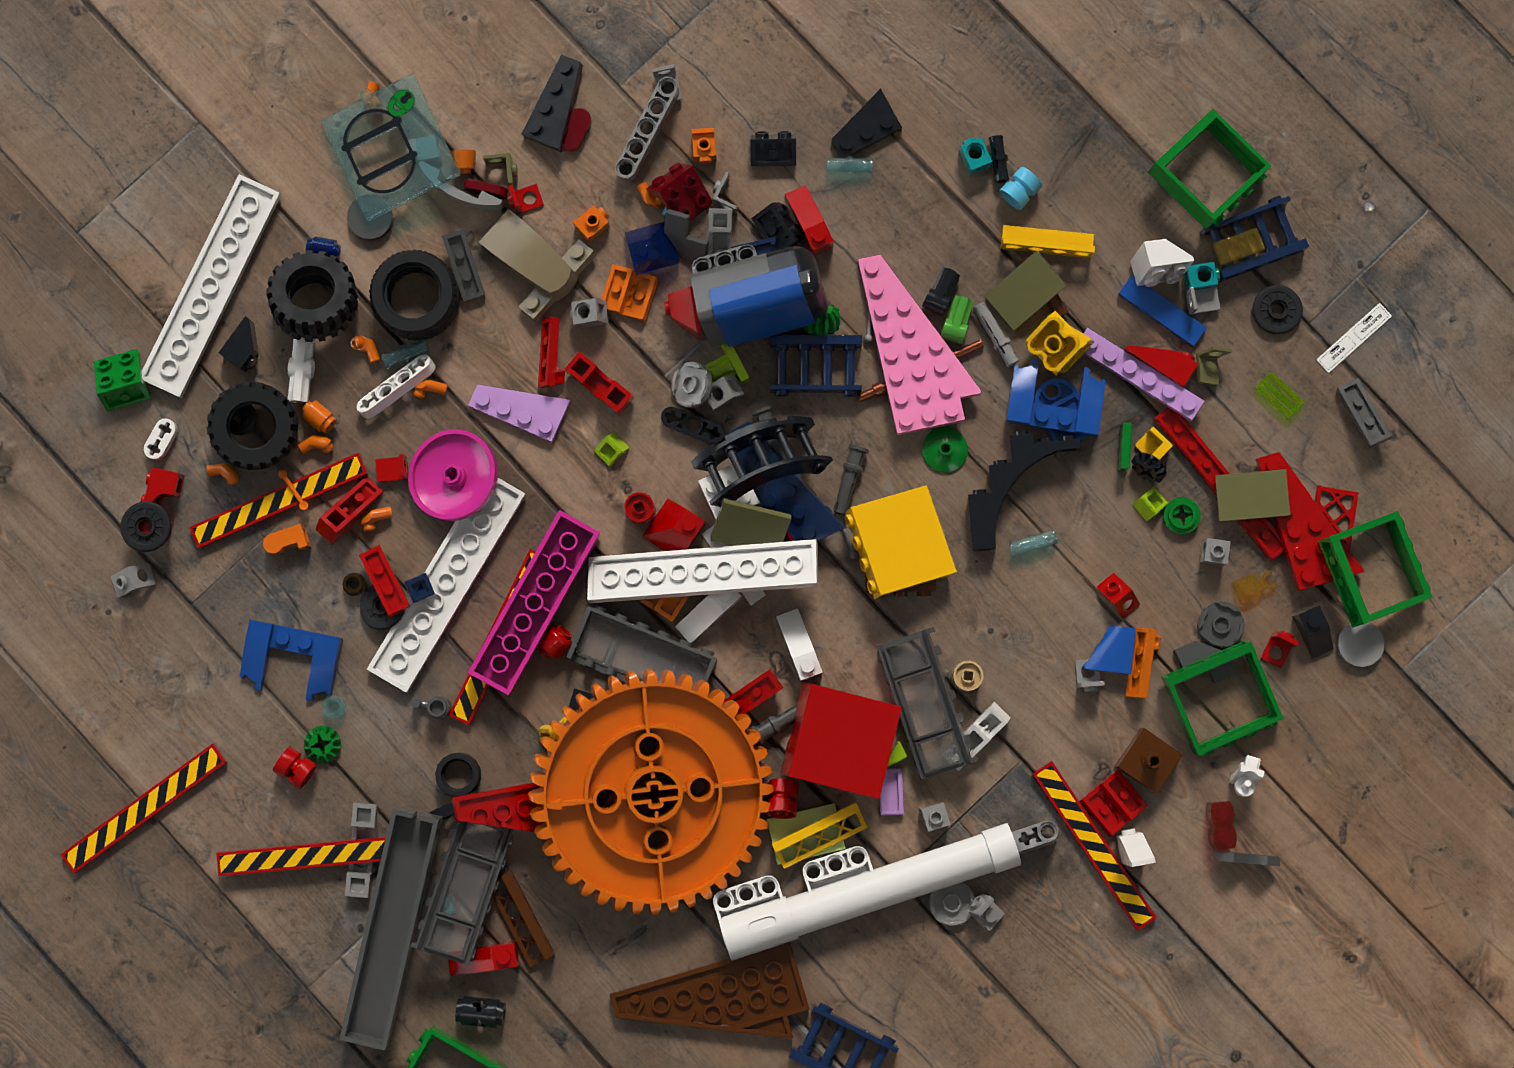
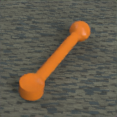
[278,470,309,511]

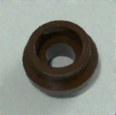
[342,573,366,596]

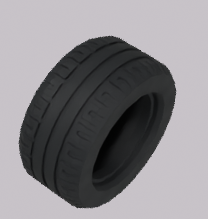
[369,250,460,341]

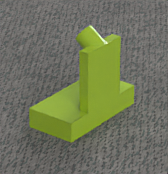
[704,344,750,385]

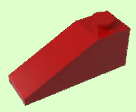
[785,185,834,256]
[1124,345,1198,387]
[315,476,383,545]
[448,941,520,976]

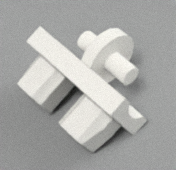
[1229,755,1264,797]

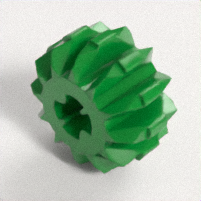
[803,304,841,336]

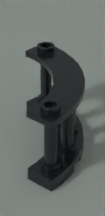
[691,416,833,507]

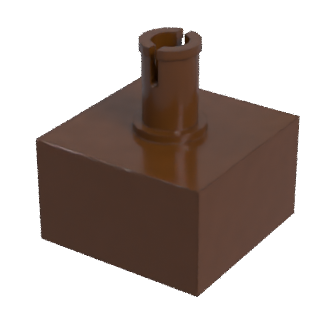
[1114,728,1183,793]

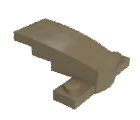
[478,209,597,323]

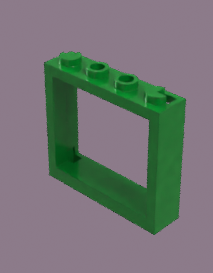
[1148,109,1271,230]
[1318,511,1433,628]
[1161,640,1284,757]
[406,1025,506,1068]

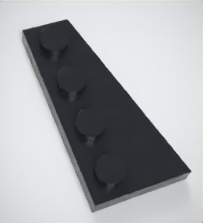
[521,55,583,153]

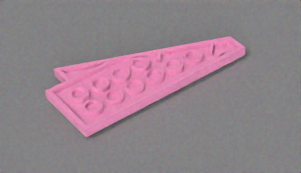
[858,255,981,436]

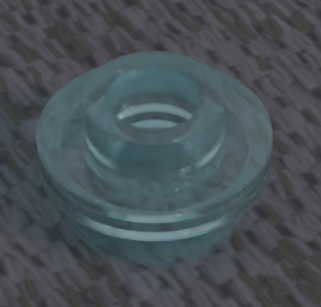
[322,695,346,719]

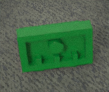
[94,349,151,412]

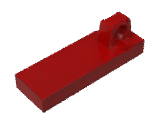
[538,317,565,388]
[359,545,411,617]
[723,669,784,716]

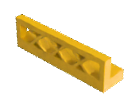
[1000,225,1095,258]
[772,802,868,869]

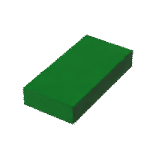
[1117,422,1132,471]

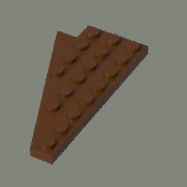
[609,942,810,1039]

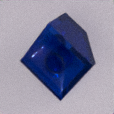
[624,222,680,275]

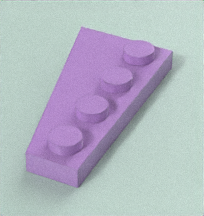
[468,385,571,443]

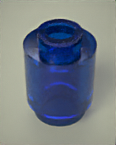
[306,236,341,258]

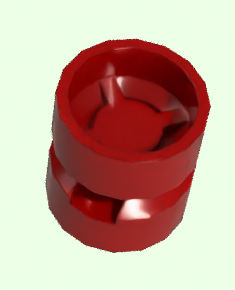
[624,492,656,525]
[272,746,317,789]
[767,778,799,819]

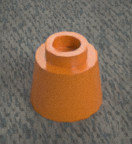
[450,150,476,175]

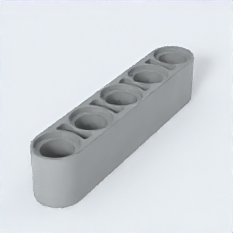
[615,77,679,182]

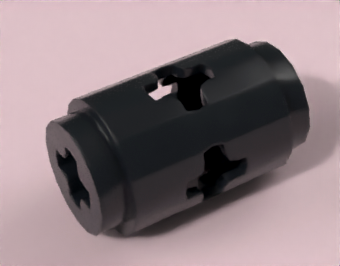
[455,996,506,1028]

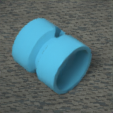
[999,167,1043,210]

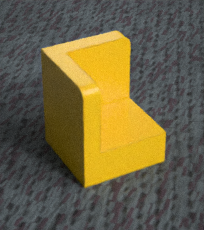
[1135,427,1173,460]

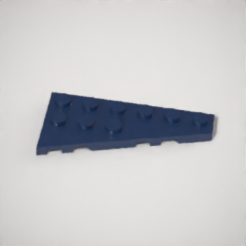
[728,422,847,542]

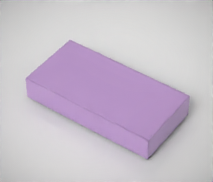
[880,768,904,816]

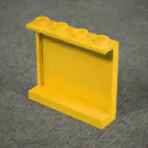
[844,485,957,599]

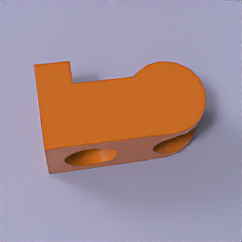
[263,524,311,555]

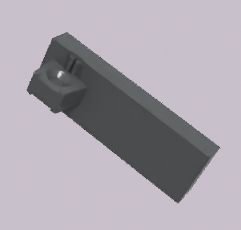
[442,229,485,302]
[1336,378,1392,449]

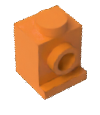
[691,128,717,164]
[573,205,610,244]

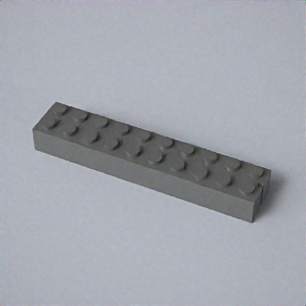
[339,806,443,1051]

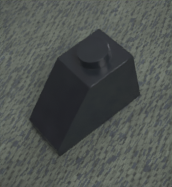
[218,316,259,372]
[1292,605,1334,658]

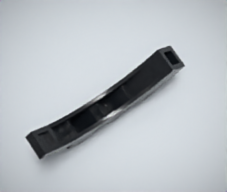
[968,430,1081,552]

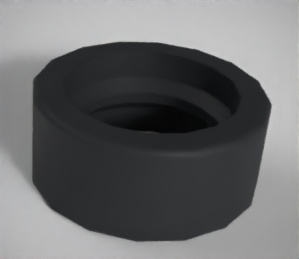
[435,753,481,797]

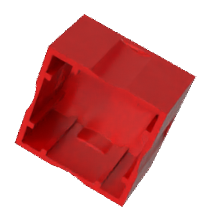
[780,683,902,799]

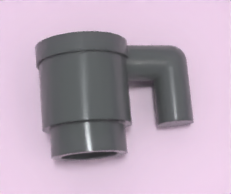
[410,696,452,720]

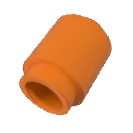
[301,400,337,433]

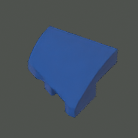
[1083,626,1136,675]

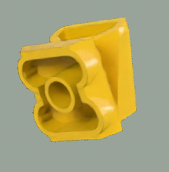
[1025,311,1094,376]

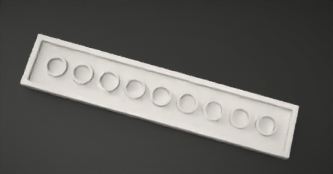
[142,174,281,398]
[367,478,526,693]
[587,539,818,603]

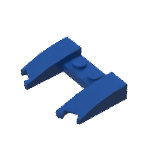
[1005,359,1106,437]
[240,619,343,701]

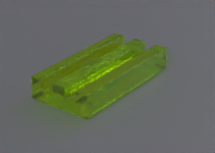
[1254,371,1305,419]

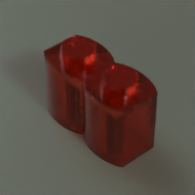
[1206,801,1237,850]

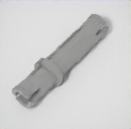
[972,302,1020,368]

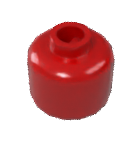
[539,625,572,659]

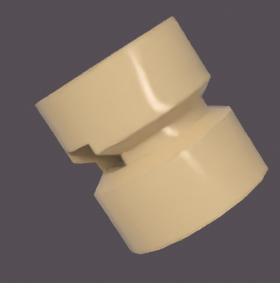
[951,661,984,692]

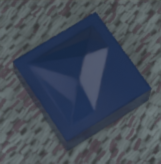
[404,573,435,603]

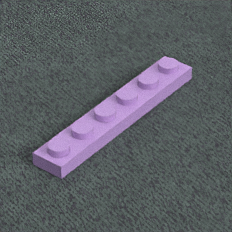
[1084,328,1204,421]

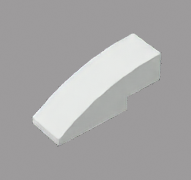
[942,702,1011,771]

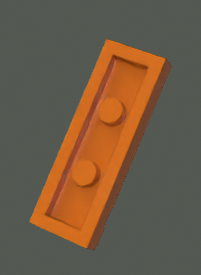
[1125,628,1161,699]

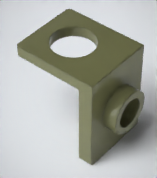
[483,153,518,188]
[1196,346,1232,386]

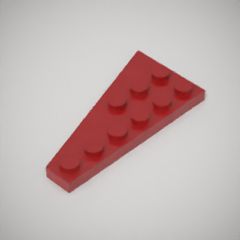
[1256,452,1365,591]
[452,782,543,832]

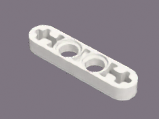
[357,354,436,419]

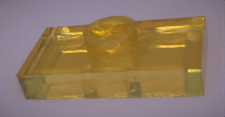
[1213,228,1265,266]

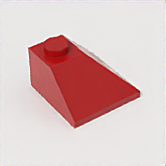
[664,286,702,340]
[642,498,706,551]

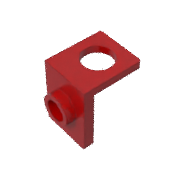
[507,184,544,214]
[375,454,408,482]
[1096,573,1140,619]
[1261,630,1300,668]

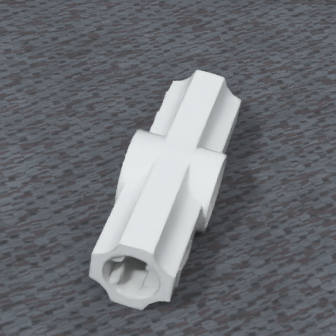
[288,337,315,404]

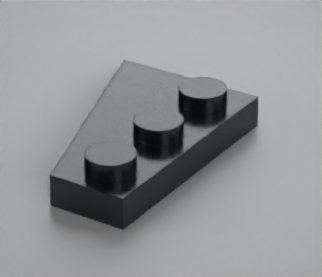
[831,88,902,161]

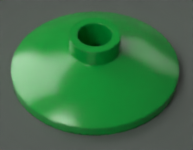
[922,427,968,473]

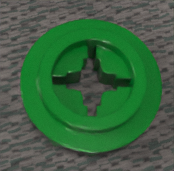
[1163,497,1201,534]
[304,726,341,763]

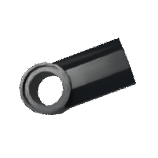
[922,267,960,316]

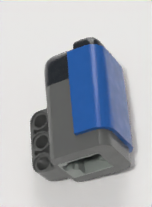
[690,244,828,348]

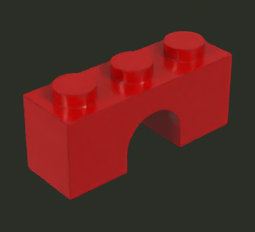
[565,351,634,416]
[140,467,185,542]

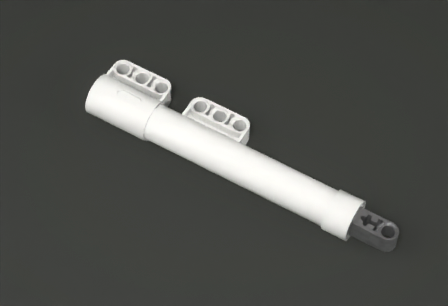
[713,821,1058,961]

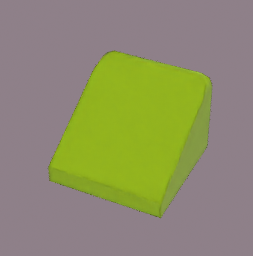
[594,432,629,467]
[1133,486,1168,521]
[887,741,907,767]

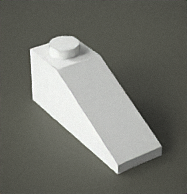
[675,592,742,643]
[776,608,823,681]
[1116,828,1156,867]

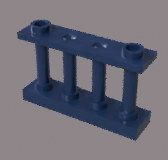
[1200,196,1309,283]
[770,335,862,397]
[789,1002,899,1068]

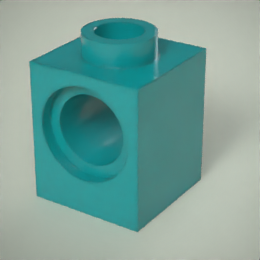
[959,137,992,176]
[1184,262,1220,291]

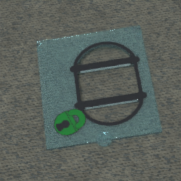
[321,73,460,222]

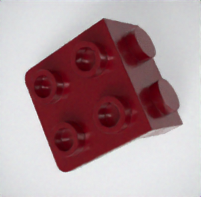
[646,163,712,222]

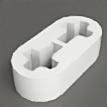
[144,419,178,460]

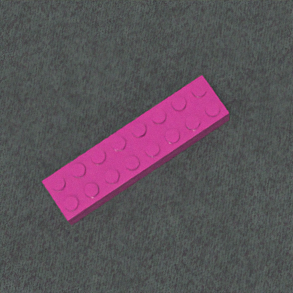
[468,510,600,696]

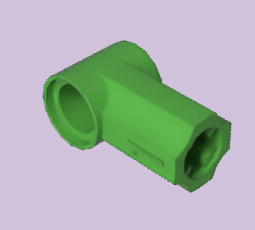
[941,295,974,344]

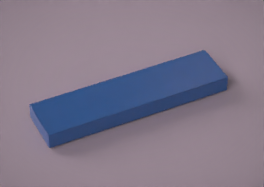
[1118,275,1207,347]

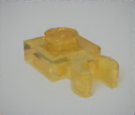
[1232,571,1277,604]

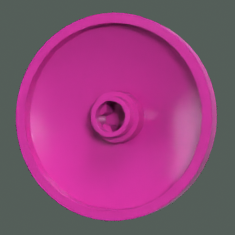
[408,429,498,521]

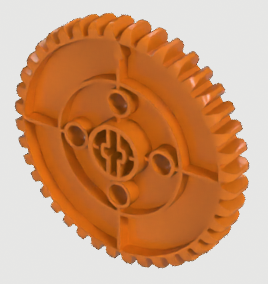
[528,669,774,915]

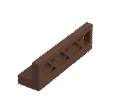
[492,871,555,967]

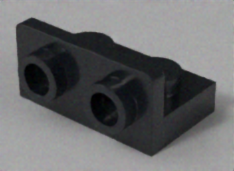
[750,131,796,166]
[751,202,804,250]

